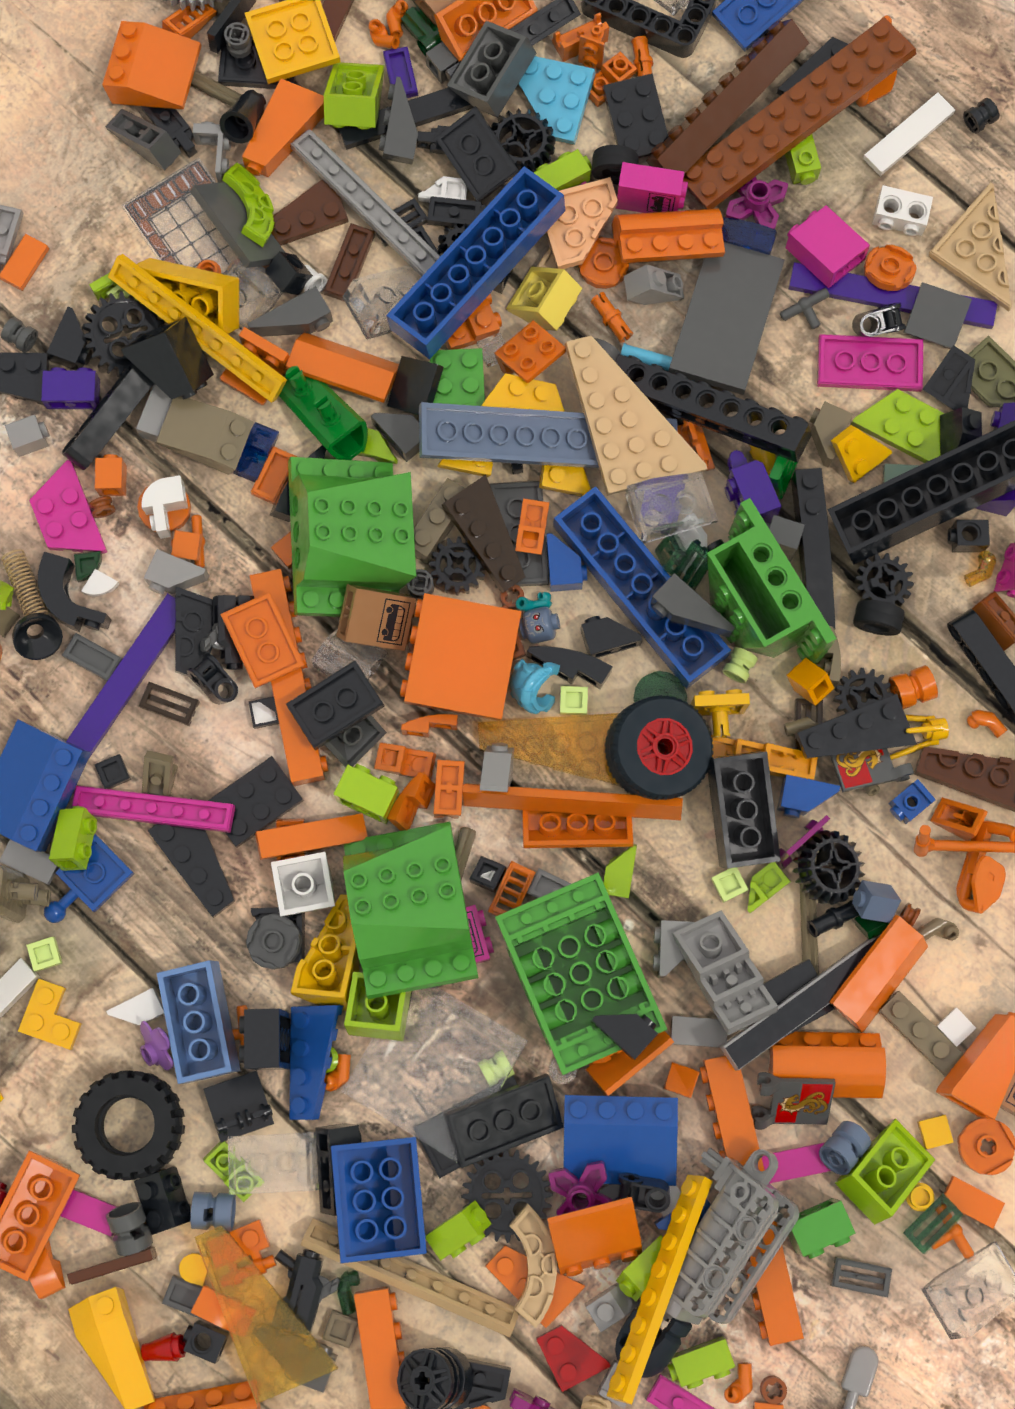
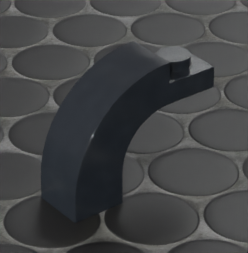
[38,552,111,632]

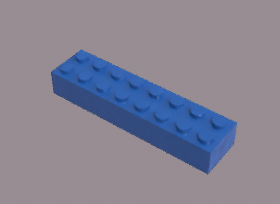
[386,166,565,360]
[553,486,731,689]

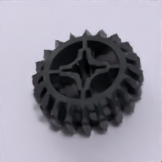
[491,108,556,173]
[792,830,865,905]

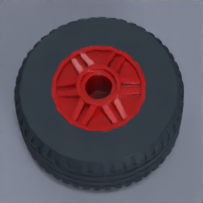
[605,695,713,800]

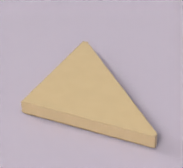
[929,182,1012,312]

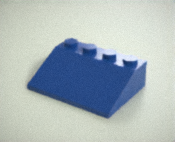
[0,719,91,852]
[564,1095,678,1186]
[331,1137,427,1263]

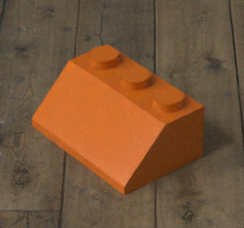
[585,1031,674,1096]

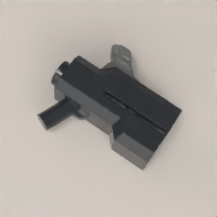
[200,595,254,670]
[272,1249,341,1335]

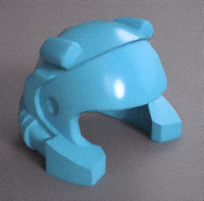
[509,659,560,714]

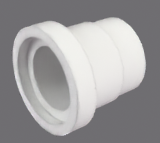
[304,265,327,293]

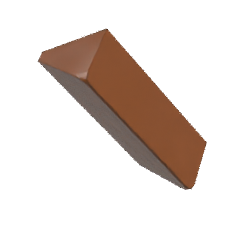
[972,591,1015,651]

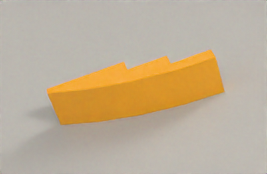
[711,735,818,780]

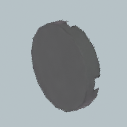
[246,913,302,970]

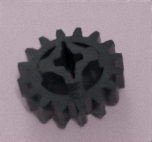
[429,536,485,596]
[854,553,914,607]
[833,667,894,714]

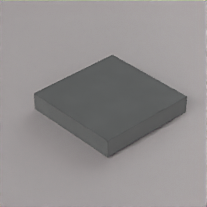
[903,282,972,349]

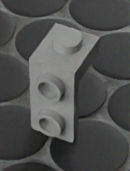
[193,121,231,183]

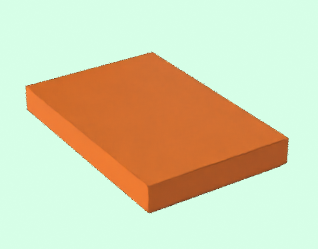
[221,592,305,689]

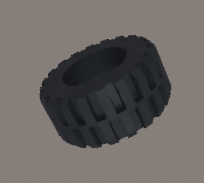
[72,1070,185,1181]

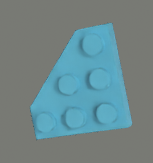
[518,56,596,145]

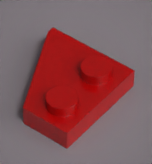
[536,1324,611,1392]

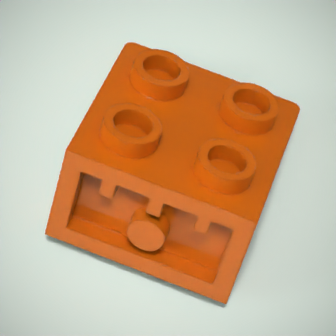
[494,320,566,383]
[220,327,289,405]

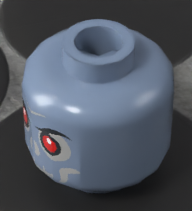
[519,606,560,644]

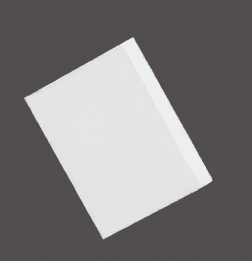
[271,852,335,917]

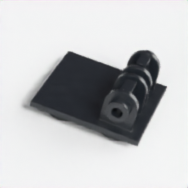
[203,1070,274,1143]

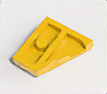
[831,425,892,483]

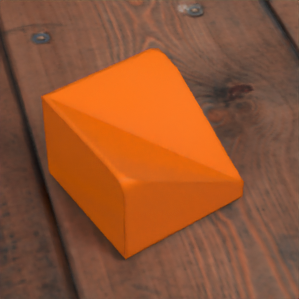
[663,1062,700,1098]

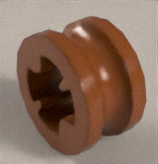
[89,496,116,518]
[501,585,524,610]
[900,902,921,927]
[760,1376,787,1404]

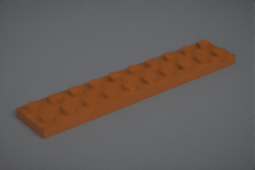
[683,17,917,209]

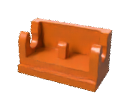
[552,12,609,62]
[434,760,465,819]

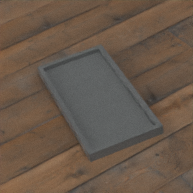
[668,242,785,395]

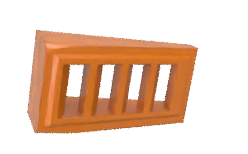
[162,3,217,39]
[488,861,536,916]

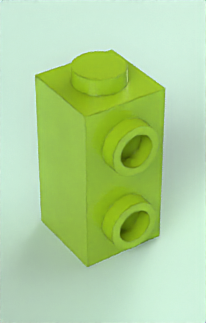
[785,134,821,185]
[534,149,592,191]
[49,806,97,871]
[425,1200,492,1261]
[616,1235,663,1302]
[667,1336,735,1389]

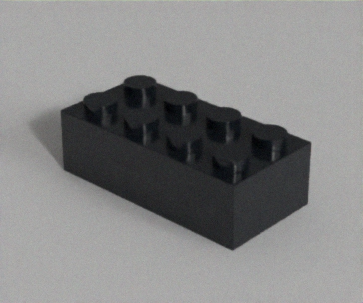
[708,751,781,869]
[239,1009,291,1070]

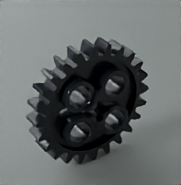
[82,291,165,377]
[461,1150,553,1243]

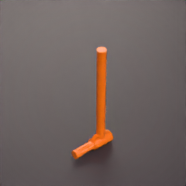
[914,825,1015,857]

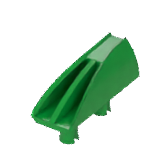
[279,366,368,460]

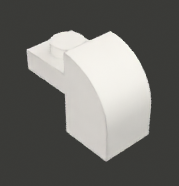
[141,475,188,539]

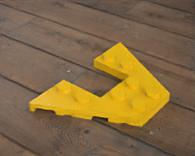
[437,373,591,497]

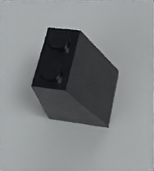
[121,317,214,400]

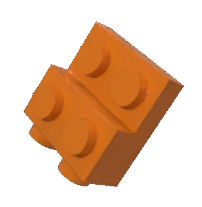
[445,294,502,350]

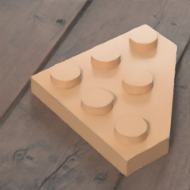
[546,177,618,269]

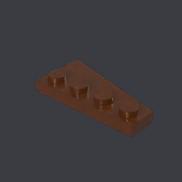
[914,747,1015,812]

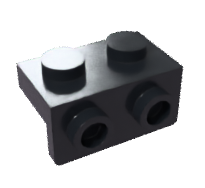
[134,1167,191,1235]

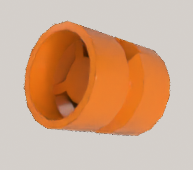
[888,665,938,710]

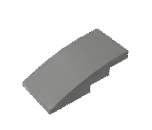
[673,910,778,1035]

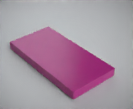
[817,334,923,392]

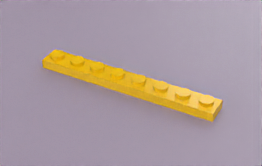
[108,254,287,403]
[606,1175,712,1405]

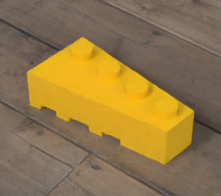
[137,258,239,334]

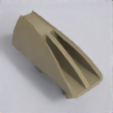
[0,865,51,923]

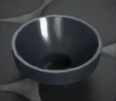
[12,613,63,660]

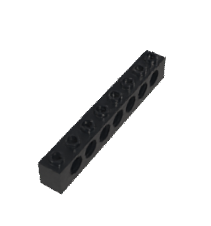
[615,354,812,463]

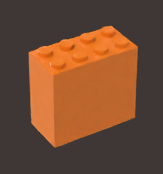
[400,593,522,721]

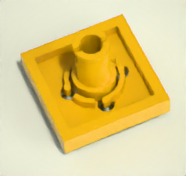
[690,689,750,738]

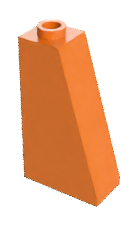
[242,79,324,177]
[936,1012,1015,1120]

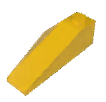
[291,894,360,1011]
[68,1287,155,1409]

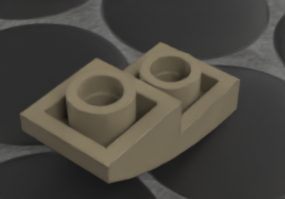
[823,626,841,687]

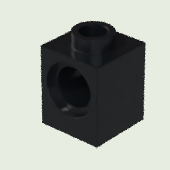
[265,251,313,295]
[947,520,990,553]
[182,1320,230,1364]

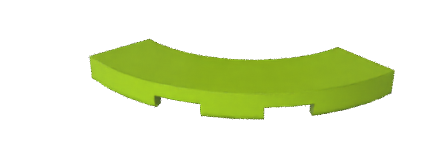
[222,162,274,247]

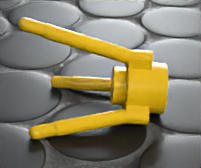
[890,715,949,760]

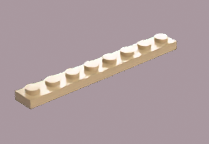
[301,1218,519,1338]

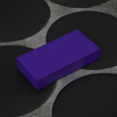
[383,46,418,98]

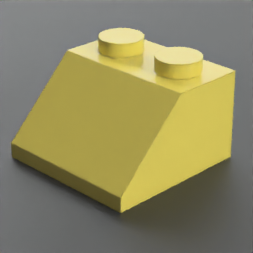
[506,267,582,331]

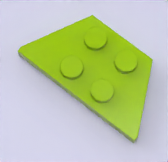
[851,389,944,463]

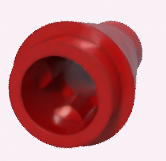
[141,1332,186,1362]

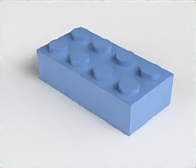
[157,960,240,1084]

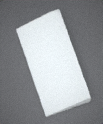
[0,958,41,1017]

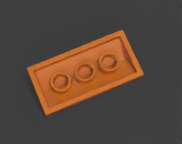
[434,0,538,62]
[285,332,399,403]
[522,810,633,848]
[830,915,928,1033]
[0,1150,80,1281]

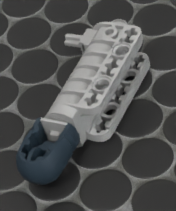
[615,1148,799,1378]

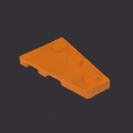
[485,1245,586,1328]

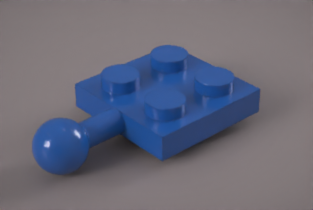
[44,834,135,923]

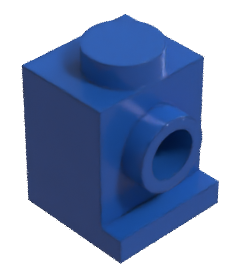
[888,779,936,824]

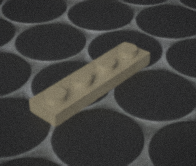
[879,991,963,1077]

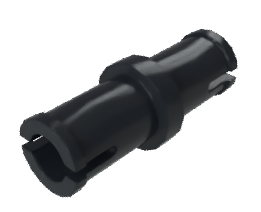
[807,900,860,937]

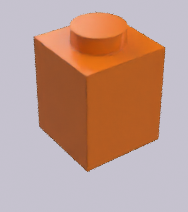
[95,454,127,496]

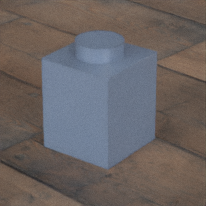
[852,880,901,923]

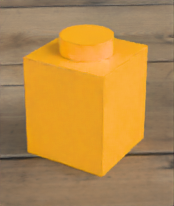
[786,658,834,706]

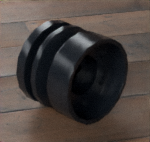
[397,1347,474,1409]

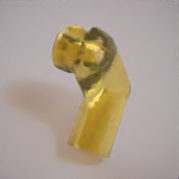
[964,550,996,587]

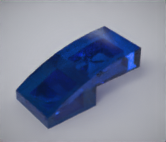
[722,217,777,255]
[233,422,279,482]

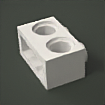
[872,186,933,236]

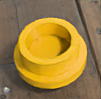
[906,1182,935,1212]

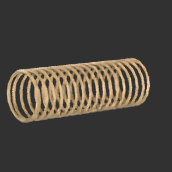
[1,549,49,616]

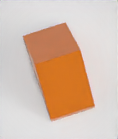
[930,797,988,841]

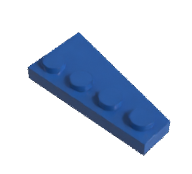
[289,1005,343,1120]

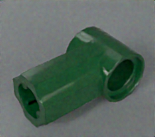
[401,7,442,56]

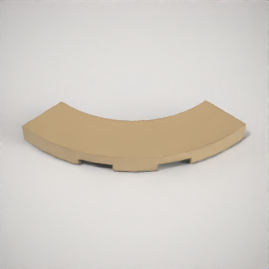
[509,1203,557,1328]

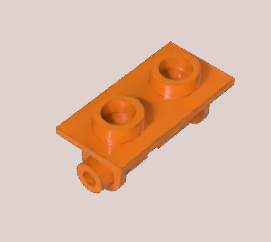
[578,25,605,70]
[677,420,715,475]

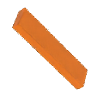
[255,813,368,860]

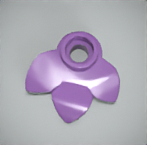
[140,1020,173,1070]

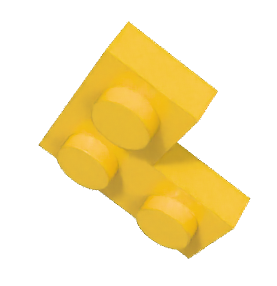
[18,979,82,1050]

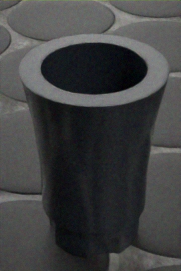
[219,90,266,144]

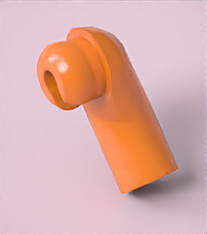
[386,0,408,38]
[368,19,400,49]
[967,710,1008,738]
[324,1054,351,1092]
[724,1362,753,1404]

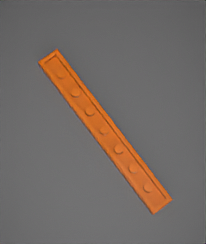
[463,784,683,821]

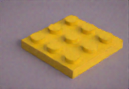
[245,0,341,84]

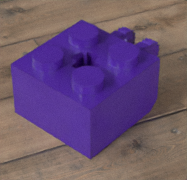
[724,450,781,523]

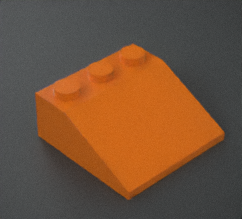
[102,21,202,109]
[547,1197,643,1276]

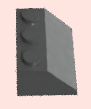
[447,21,537,118]

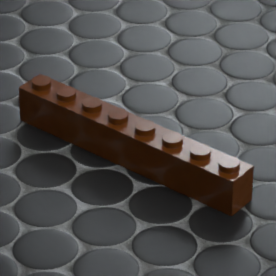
[646,19,809,174]

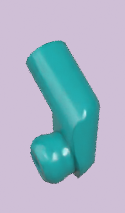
[516,592,552,612]

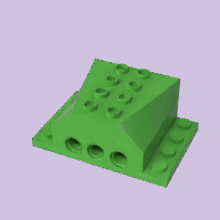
[288,457,416,617]
[707,498,837,664]
[343,822,479,999]
[495,872,668,1075]

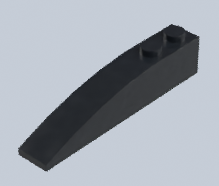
[791,468,835,630]

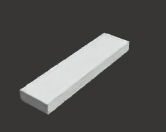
[863,93,955,176]

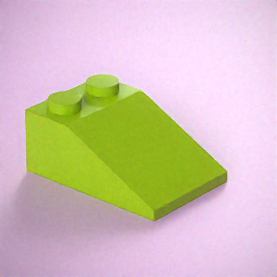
[324,62,384,129]
[835,1119,935,1225]

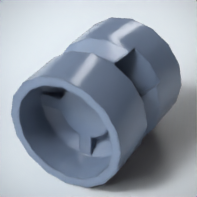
[819,1121,871,1175]
[190,1191,236,1231]

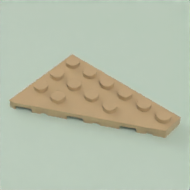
[565,336,707,496]

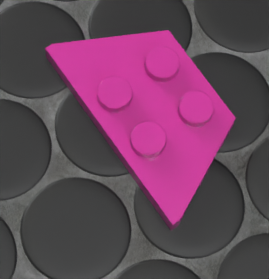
[29,460,108,554]

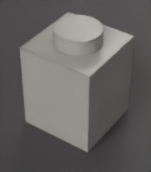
[5,415,50,457]

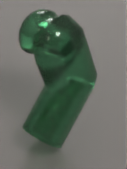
[337,1270,360,1315]

